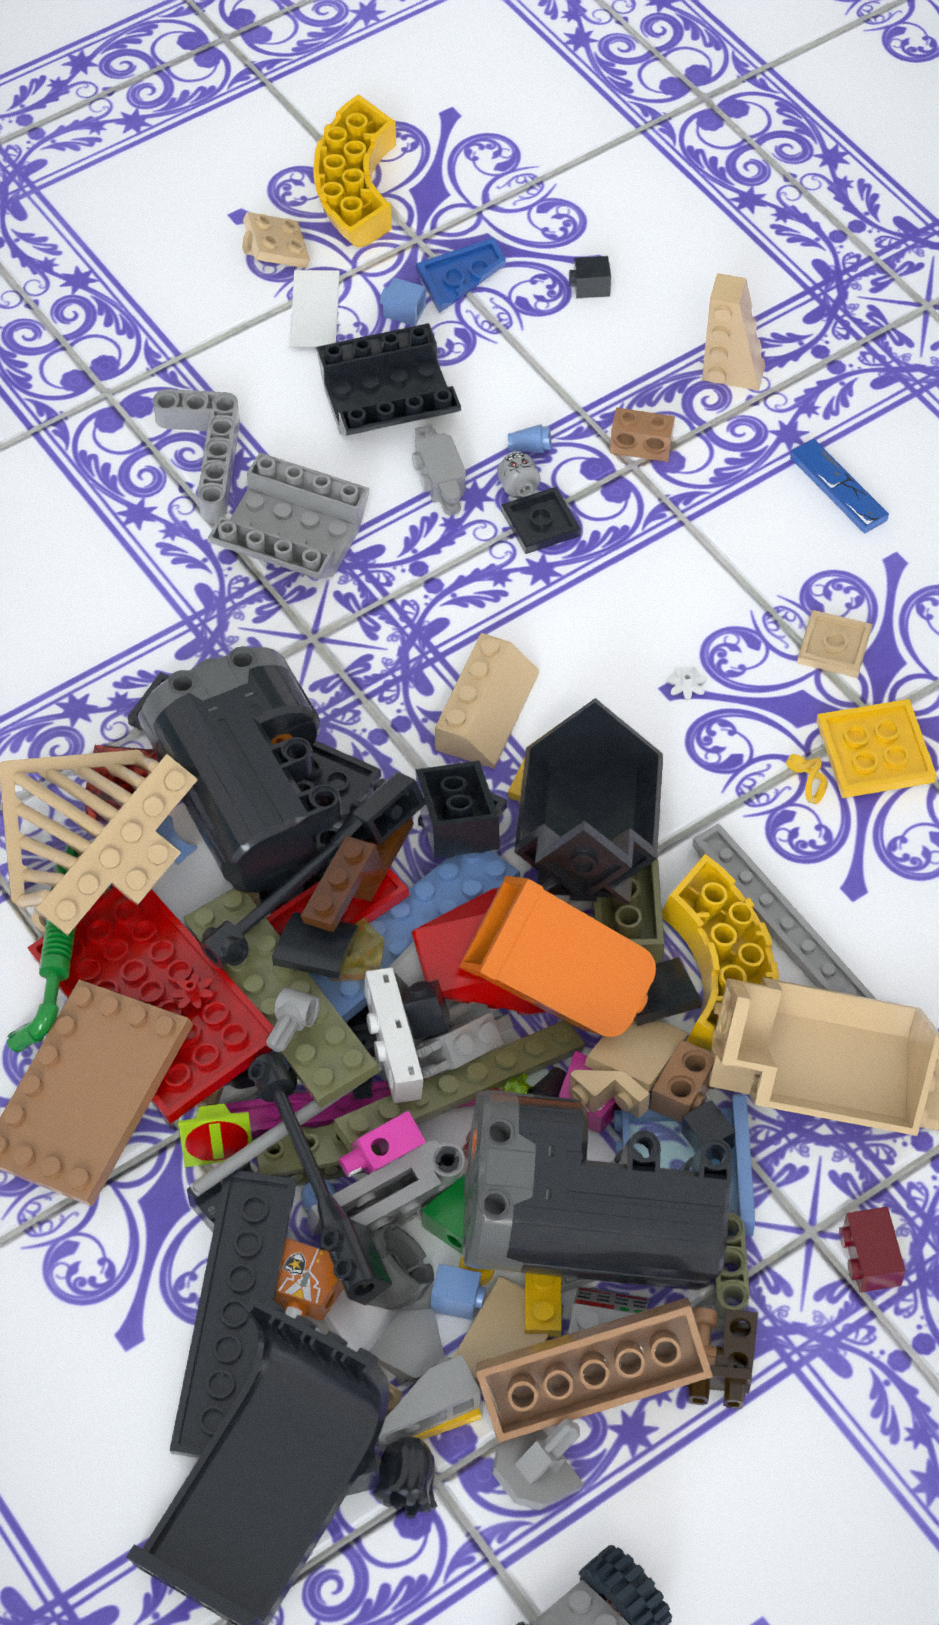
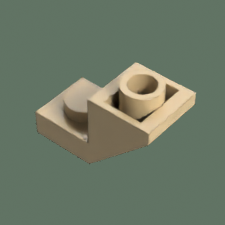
[569,1070,650,1119]

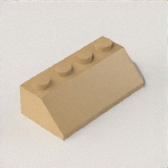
[435,633,539,769]

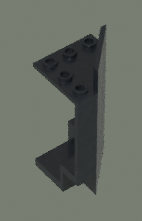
[514,698,663,903]

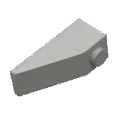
[376,1355,481,1451]

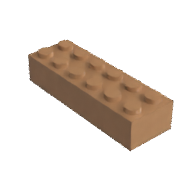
[476,1297,713,1443]

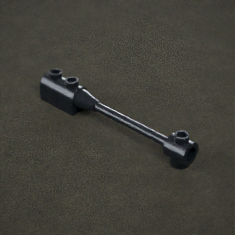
[199,772,427,969]
[248,1053,393,1306]

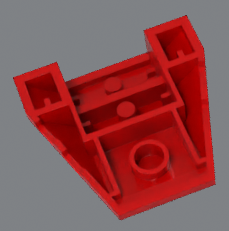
[411,887,548,1016]

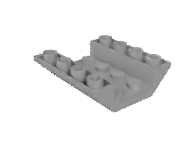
[207,452,370,579]

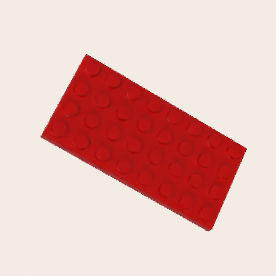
[27,887,274,1124]

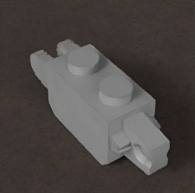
[412,424,466,516]
[415,1012,513,1079]

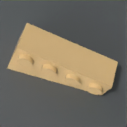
[702,273,766,391]

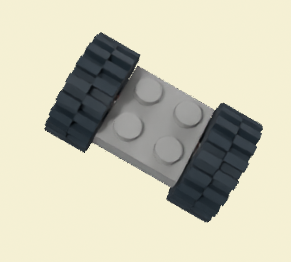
[516,1545,672,1625]

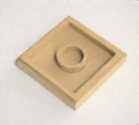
[797,610,873,678]

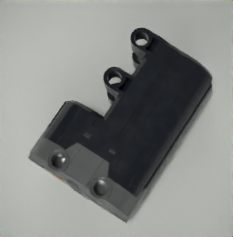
[138,646,342,893]
[463,1090,732,1291]

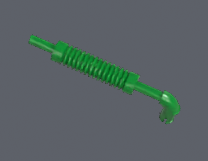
[7,844,78,1053]

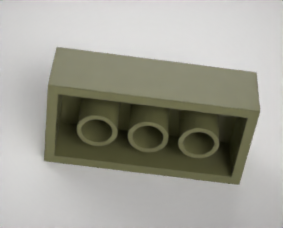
[592,853,664,964]

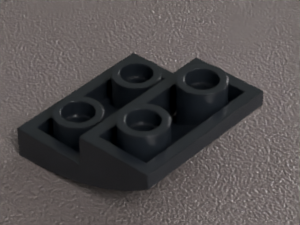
[272,912,360,979]

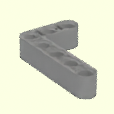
[153,389,240,523]

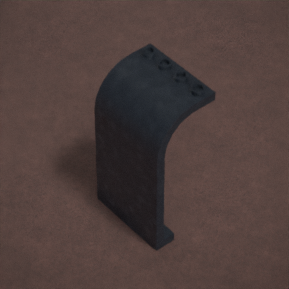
[126,1297,390,1625]

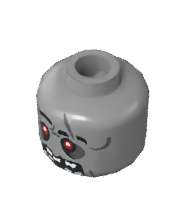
[497,453,541,498]

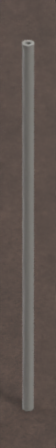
[190,1002,479,1196]

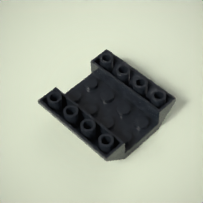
[316,323,461,436]

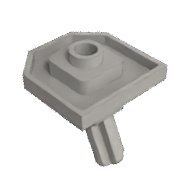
[492,1418,584,1511]

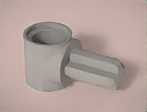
[267,987,320,1053]

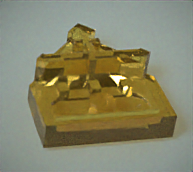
[326,918,385,981]

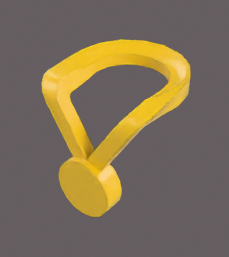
[786,754,828,805]

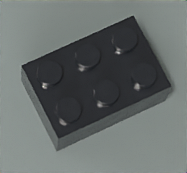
[415,761,500,858]

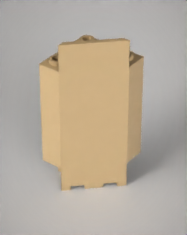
[709,977,939,1136]

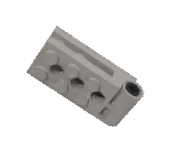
[306,1139,466,1251]

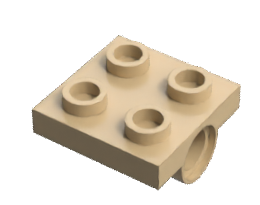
[242,212,310,268]

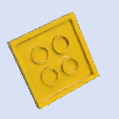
[816,699,937,798]

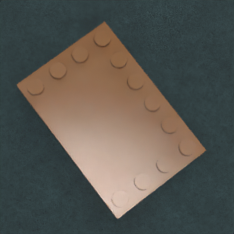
[0,980,193,1207]

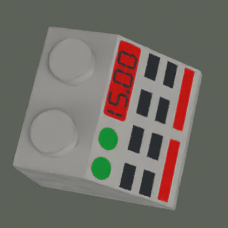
[568,1286,649,1334]

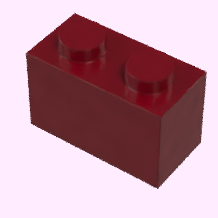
[839,1206,906,1293]

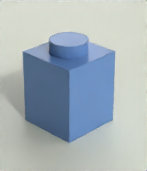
[380,278,426,326]
[430,1264,486,1320]

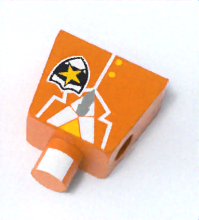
[275,1238,343,1320]

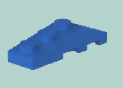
[416,237,506,313]

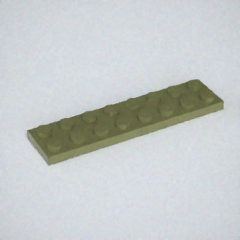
[183,888,380,1108]

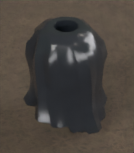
[372,1437,438,1519]

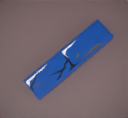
[790,439,889,534]

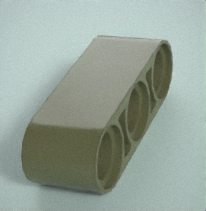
[713,1212,750,1322]

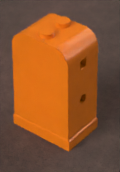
[459,876,656,1037]

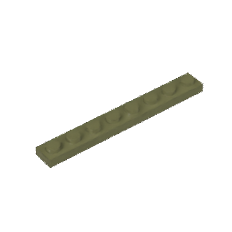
[333,1021,585,1152]

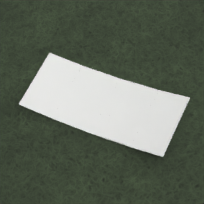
[289,270,339,347]

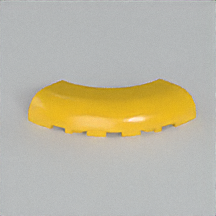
[313,94,396,247]
[662,854,779,1052]

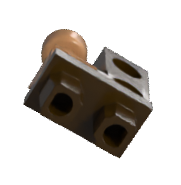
[683,1307,758,1409]

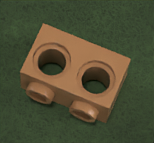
[610,407,675,462]
[650,1040,715,1123]

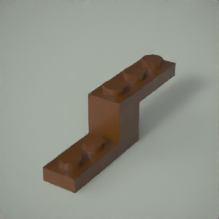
[301,817,414,932]

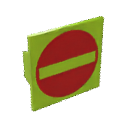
[178,1104,252,1167]

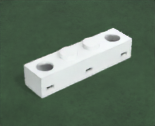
[364,967,423,1103]

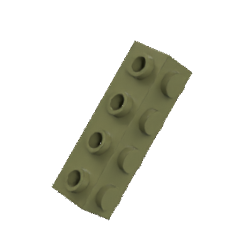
[254,1122,380,1186]

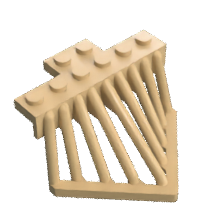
[0,750,198,936]

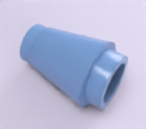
[508,424,552,454]

